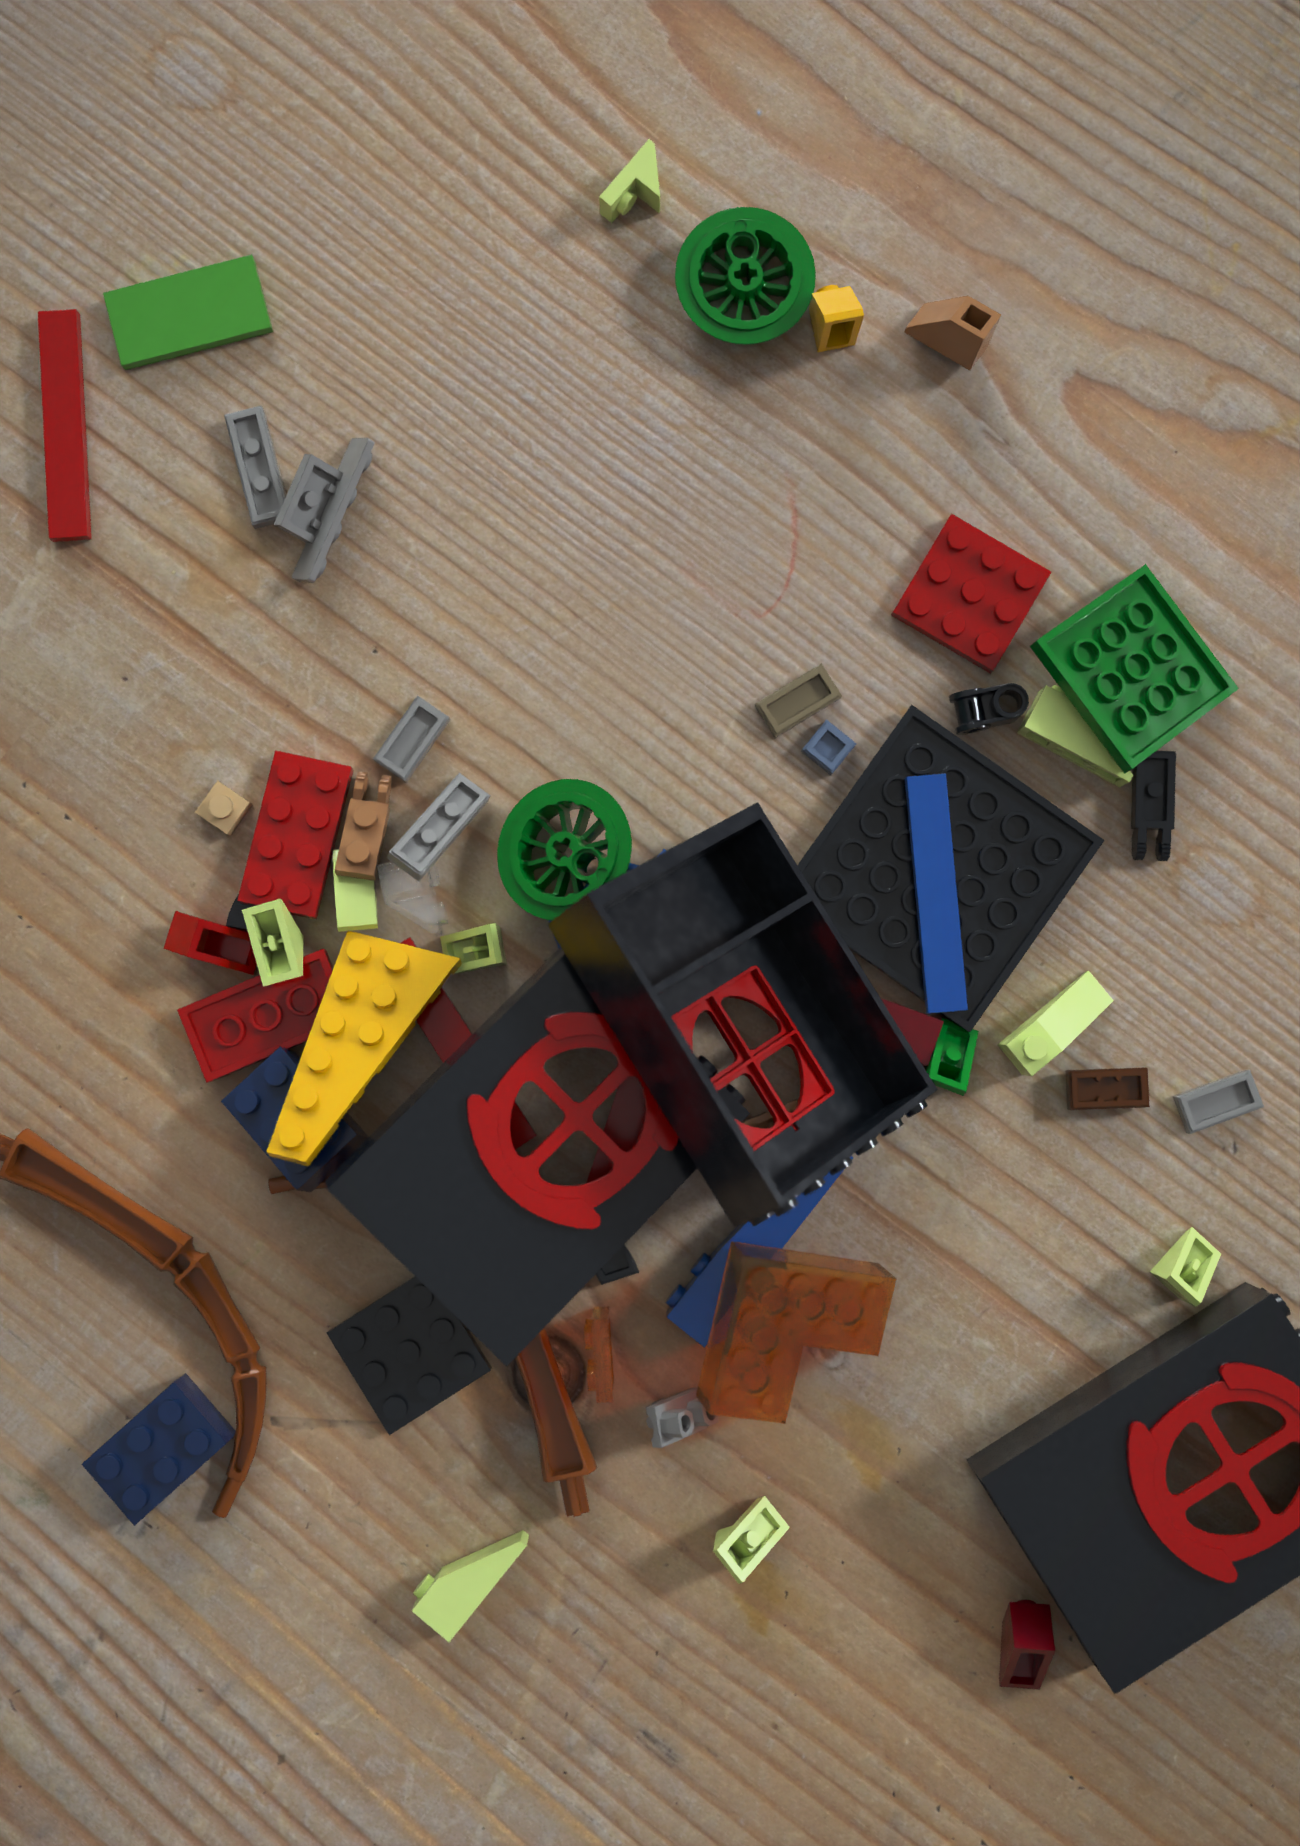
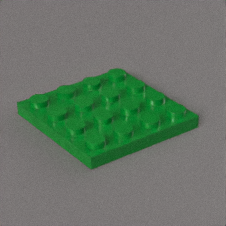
[1030,564,1239,774]

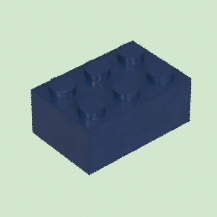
[221,1046,369,1192]
[82,1373,236,1526]

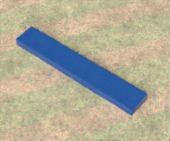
[905,773,968,1014]

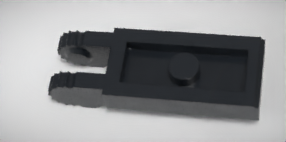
[1131,751,1176,861]

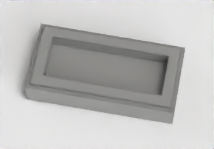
[373,695,451,783]
[1173,1070,1264,1134]

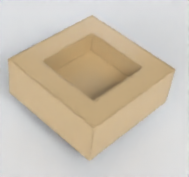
[195,780,253,836]

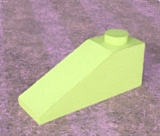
[1017,685,1133,787]
[997,970,1114,1076]
[412,1530,529,1642]

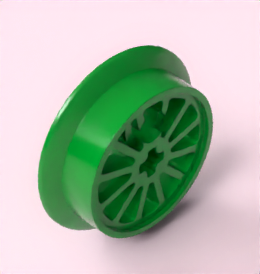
[675,207,816,345]
[497,779,632,921]

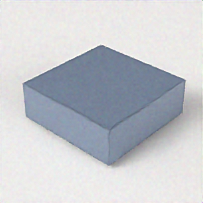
[801,719,856,775]

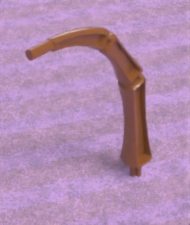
[0,1128,266,1518]
[268,1173,597,1517]

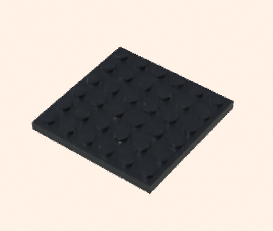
[797,705,1104,1033]

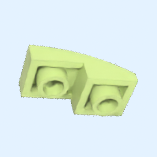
[333,849,378,932]

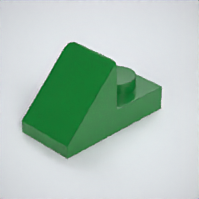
[923,1018,979,1096]

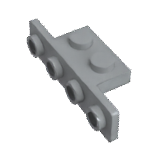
[274,438,375,583]

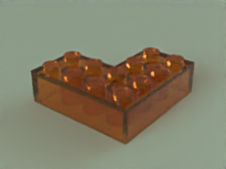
[696,1241,896,1424]

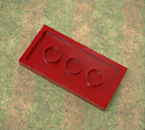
[237,750,354,920]
[177,948,334,1083]

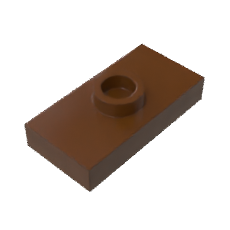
[1066,1067,1150,1110]

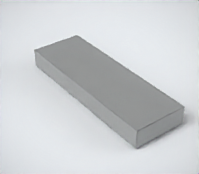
[224,405,286,529]
[387,773,490,881]

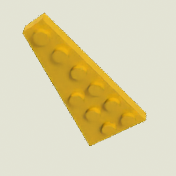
[266,931,462,1167]

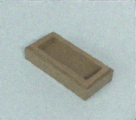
[755,663,842,738]

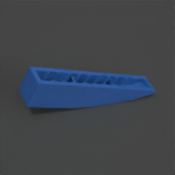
[665,1156,854,1348]

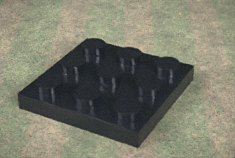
[327,1276,492,1435]

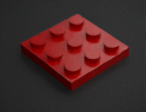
[891,513,1052,674]

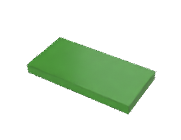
[103,254,273,370]

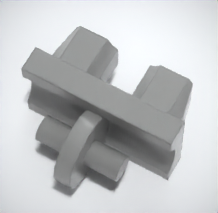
[646,1388,718,1448]

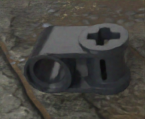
[949,683,1029,735]

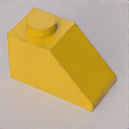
[809,285,864,352]

